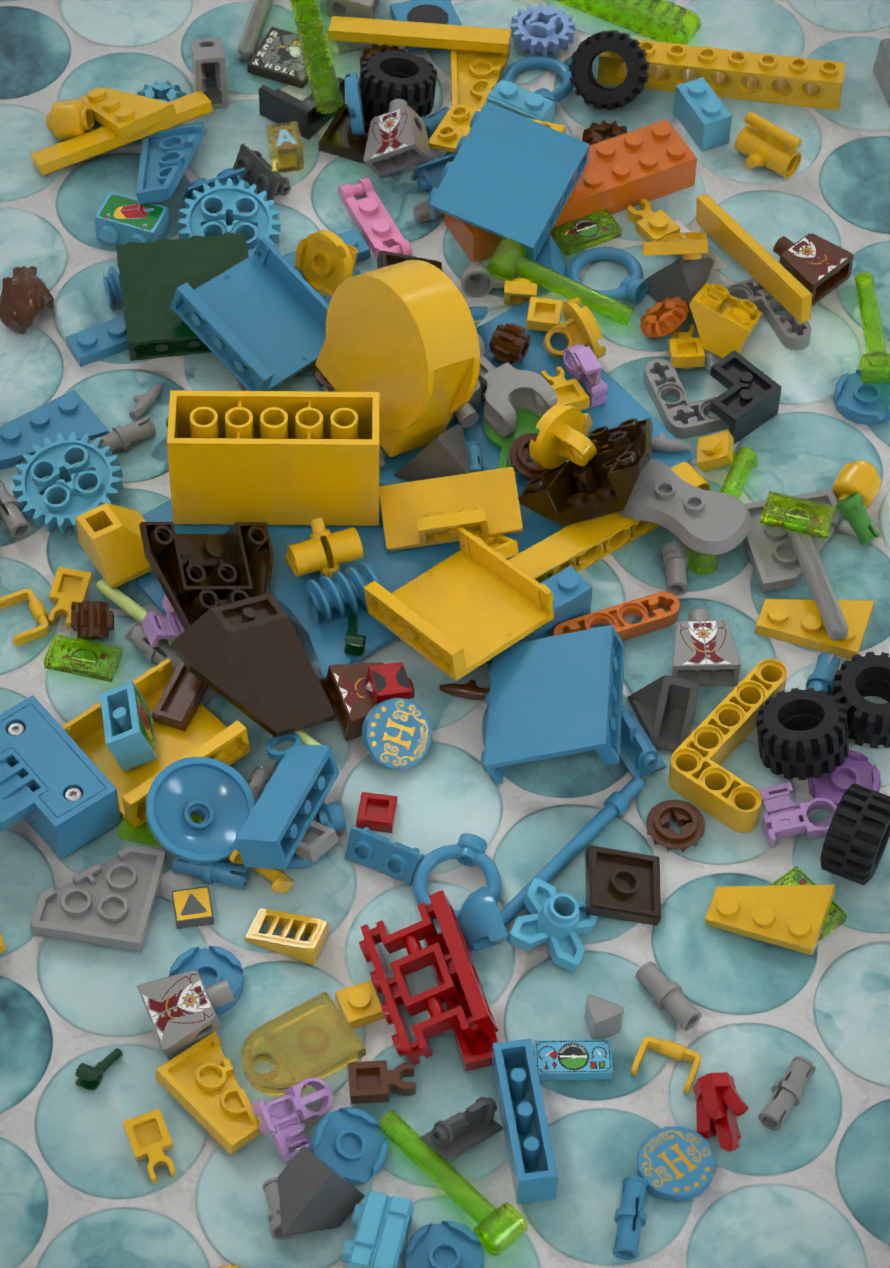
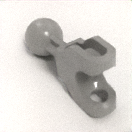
[477,333,557,437]

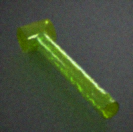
[486,238,635,326]
[855,272,890,383]
[688,447,757,575]
[378,1110,528,1256]

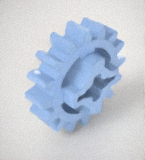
[510,2,576,57]

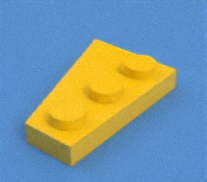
[450,46,511,109]
[79,87,176,139]
[643,231,708,260]
[755,599,875,660]
[705,884,836,956]
[155,1031,261,1155]

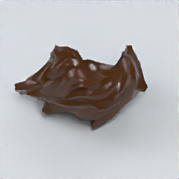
[0,266,55,334]

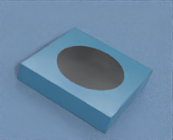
[390,0,462,53]

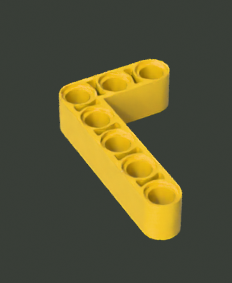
[668,659,787,833]

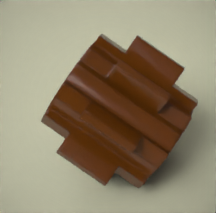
[489,323,531,364]
[71,601,114,641]

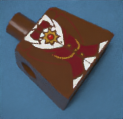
[773,234,854,306]
[325,662,415,741]

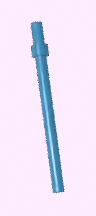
[500,776,645,927]

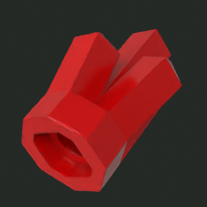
[693,1072,749,1152]

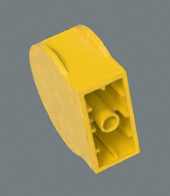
[315,260,480,457]

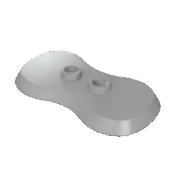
[617,459,752,555]

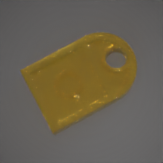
[241,991,366,1096]

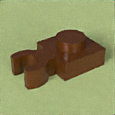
[348,1060,416,1104]

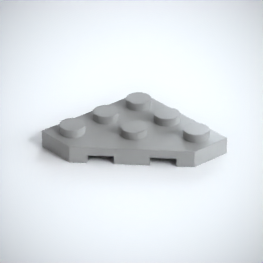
[743,489,842,592]
[30,845,167,952]

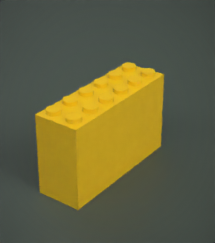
[167,390,380,526]

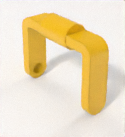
[0,588,50,646]
[229,849,294,893]
[630,1036,701,1094]

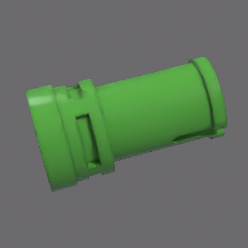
[835,492,880,545]

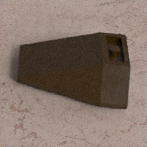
[518,418,653,526]
[139,522,273,630]
[171,593,336,738]

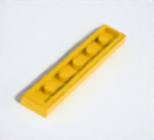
[328,16,512,54]
[30,90,214,176]
[696,194,812,323]

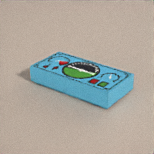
[534,1039,613,1081]

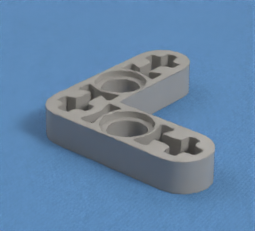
[725,278,811,351]
[644,359,729,439]

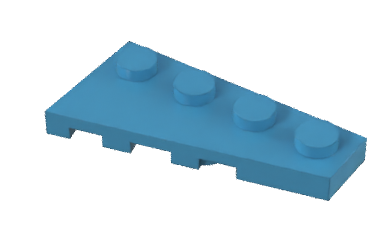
[136,122,206,204]

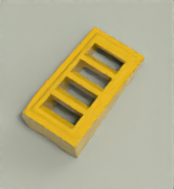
[245,908,329,965]

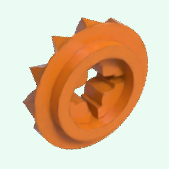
[640,297,689,338]

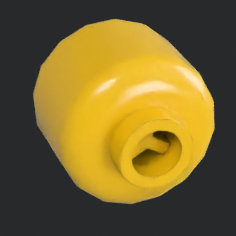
[46,99,95,141]
[832,460,882,510]

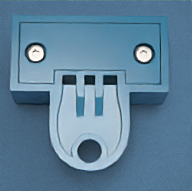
[0,695,121,860]

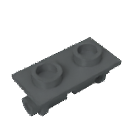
[233,143,291,201]
[420,1097,503,1162]

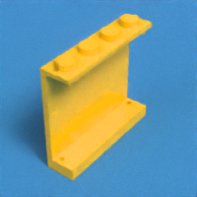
[363,527,555,681]
[61,658,251,829]

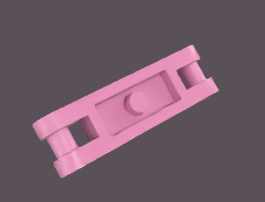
[338,177,413,259]

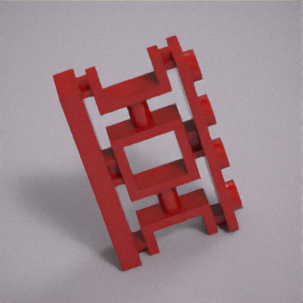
[359,890,499,1066]

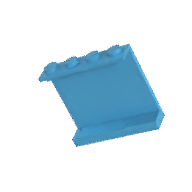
[427,101,590,263]
[170,237,329,391]
[481,625,625,785]

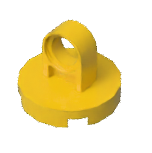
[295,230,358,296]
[543,297,606,359]
[529,403,597,469]

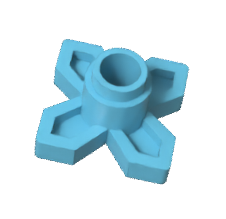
[507,878,599,972]

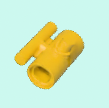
[734,111,802,179]
[284,517,363,579]

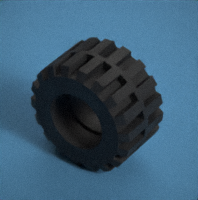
[569,30,649,110]
[359,51,437,117]
[831,651,890,749]
[756,688,849,780]
[820,783,890,885]

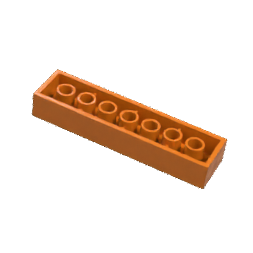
[444,119,697,262]

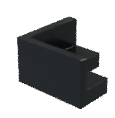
[259,77,345,140]
[710,350,782,444]

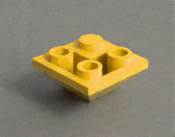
[689,282,763,358]
[76,503,152,589]

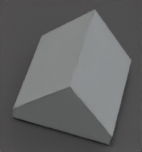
[584,995,624,1039]

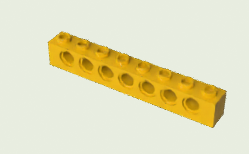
[597,40,845,110]

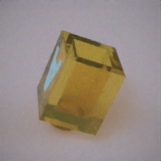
[266,122,304,173]

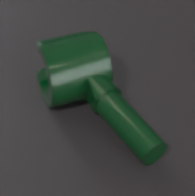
[344,614,366,657]
[75,1048,123,1090]

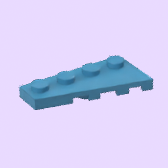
[0,390,109,470]

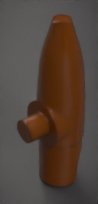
[439,679,490,700]

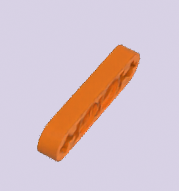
[553,592,680,641]

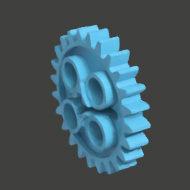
[178,178,281,257]
[12,432,124,534]

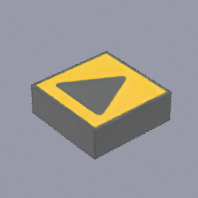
[172,886,214,929]

